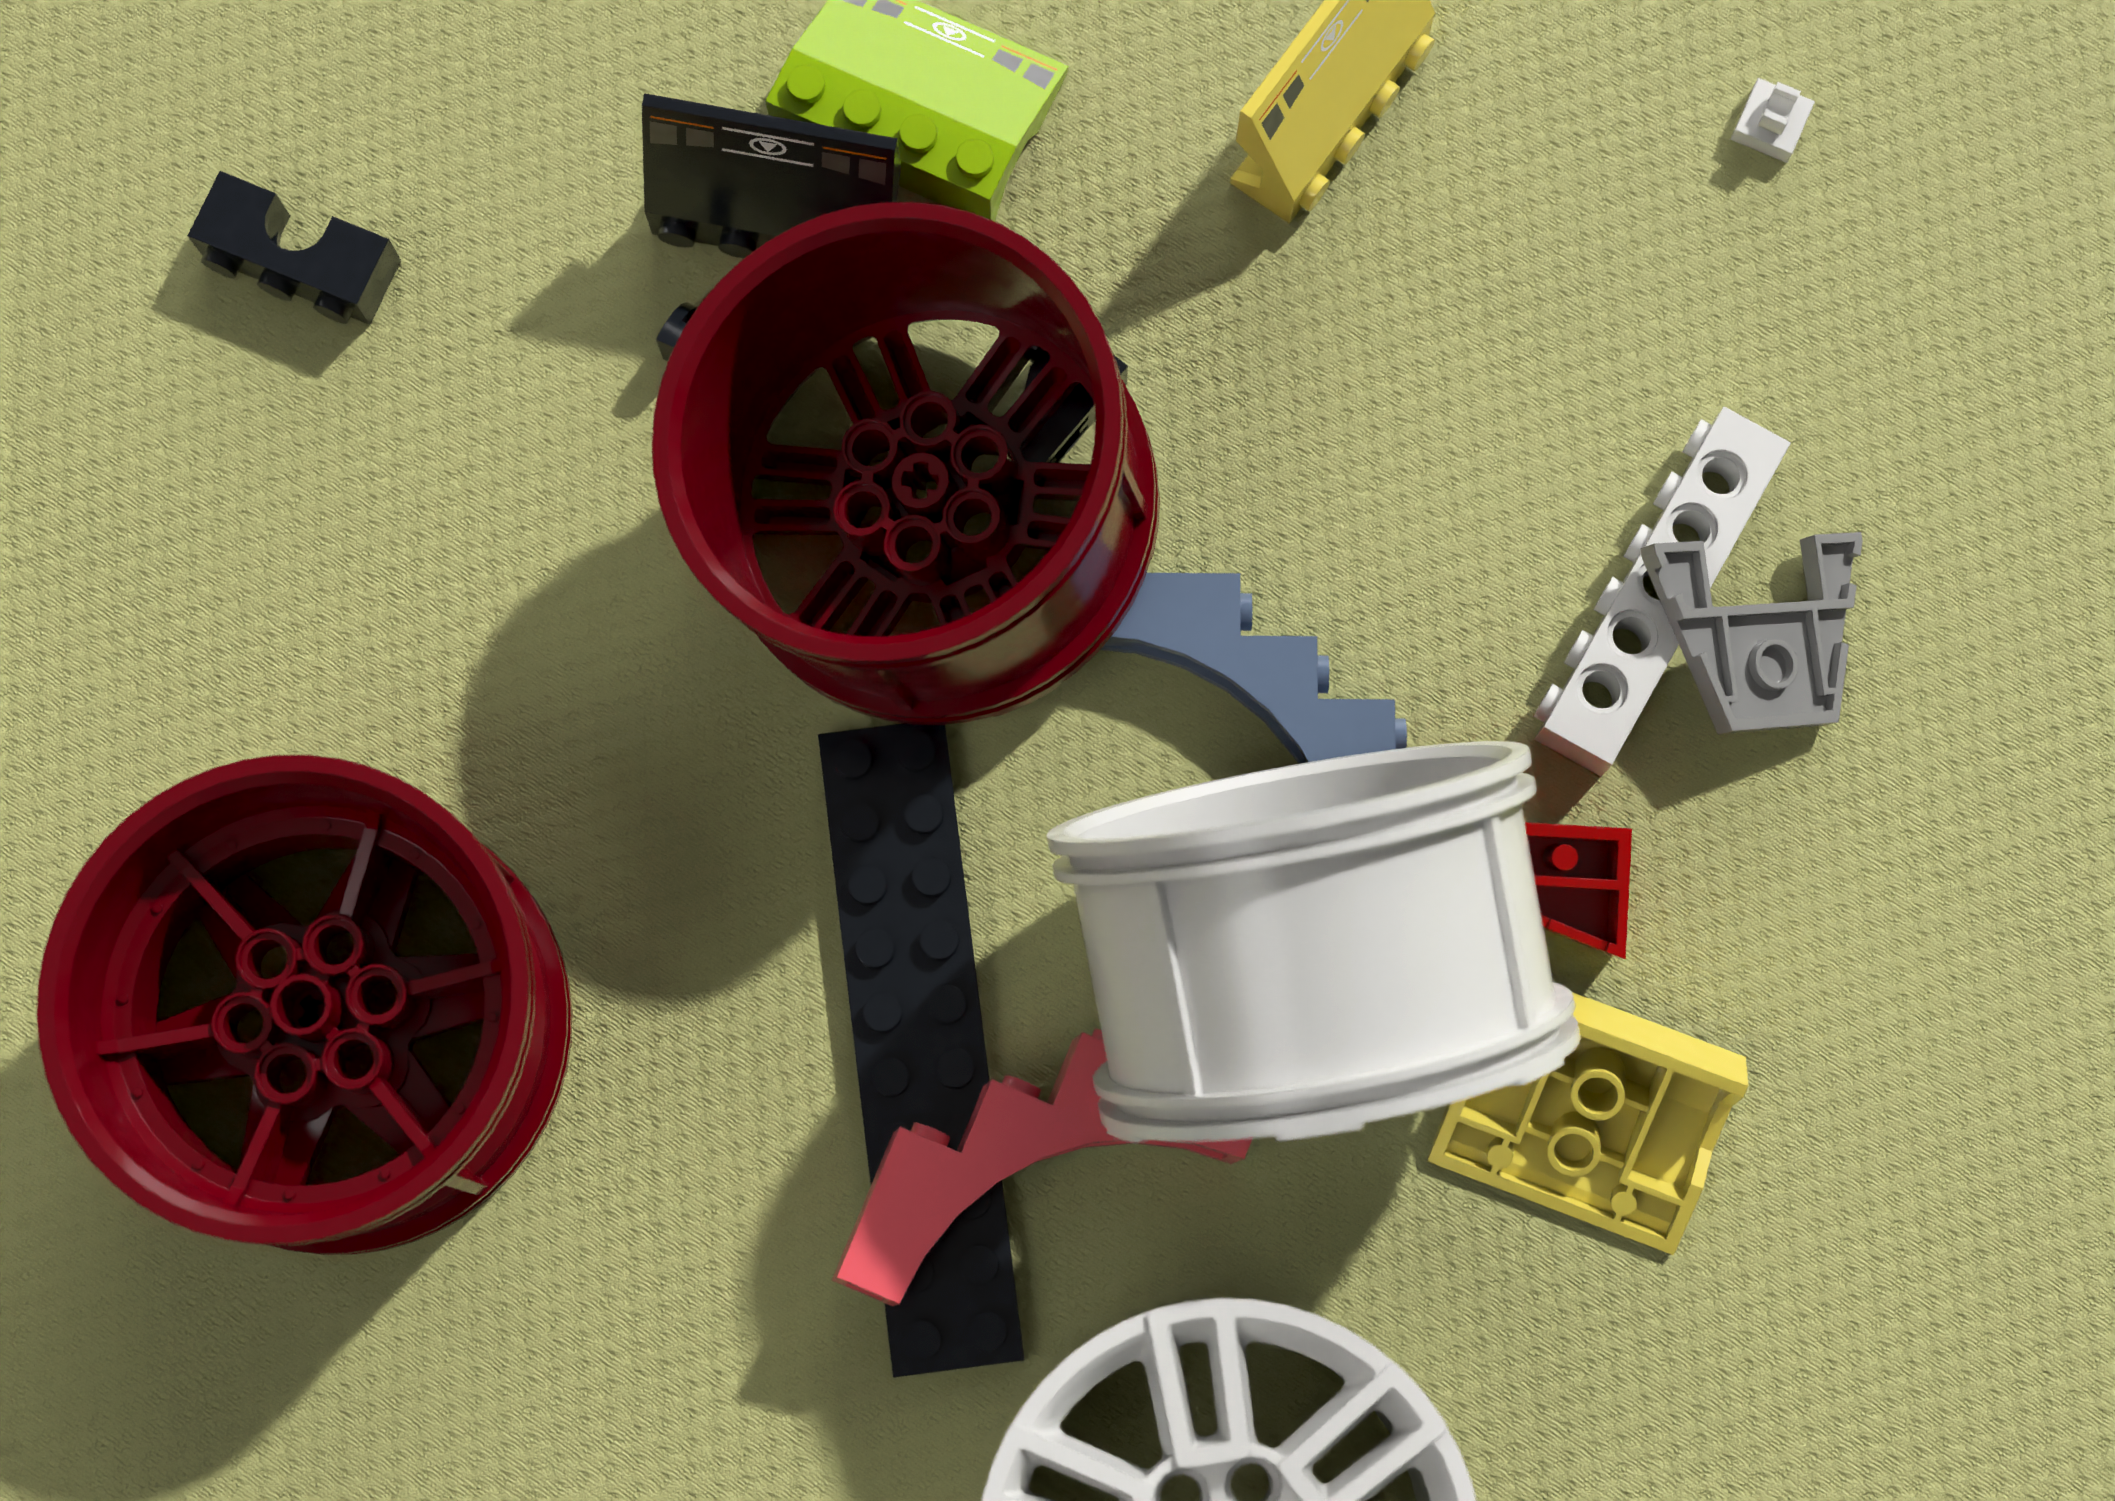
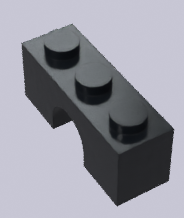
[187,171,402,325]

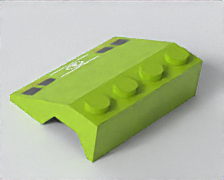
[765,0,1069,221]

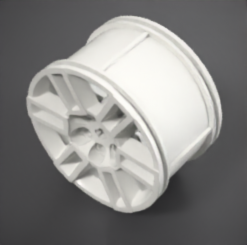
[1047,741,1581,1143]
[982,1298,1476,1501]

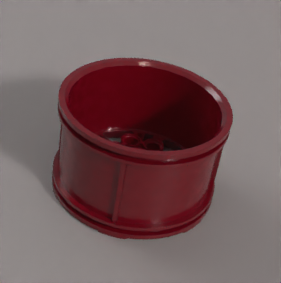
[652,202,1160,725]

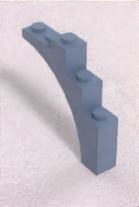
[1100,573,1407,764]

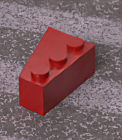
[1524,822,1632,959]

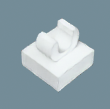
[1730,78,1815,163]

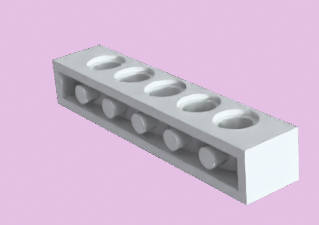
[1533,407,1791,777]

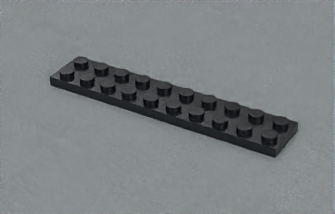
[818,723,1025,1378]

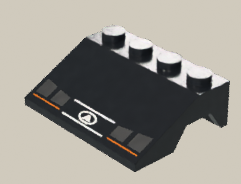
[642,93,901,258]

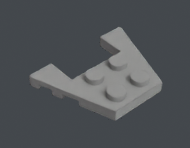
[1640,532,1863,735]

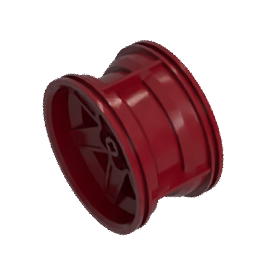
[36,755,573,1255]

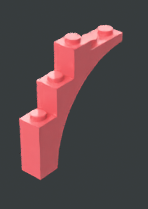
[831,1029,1253,1306]

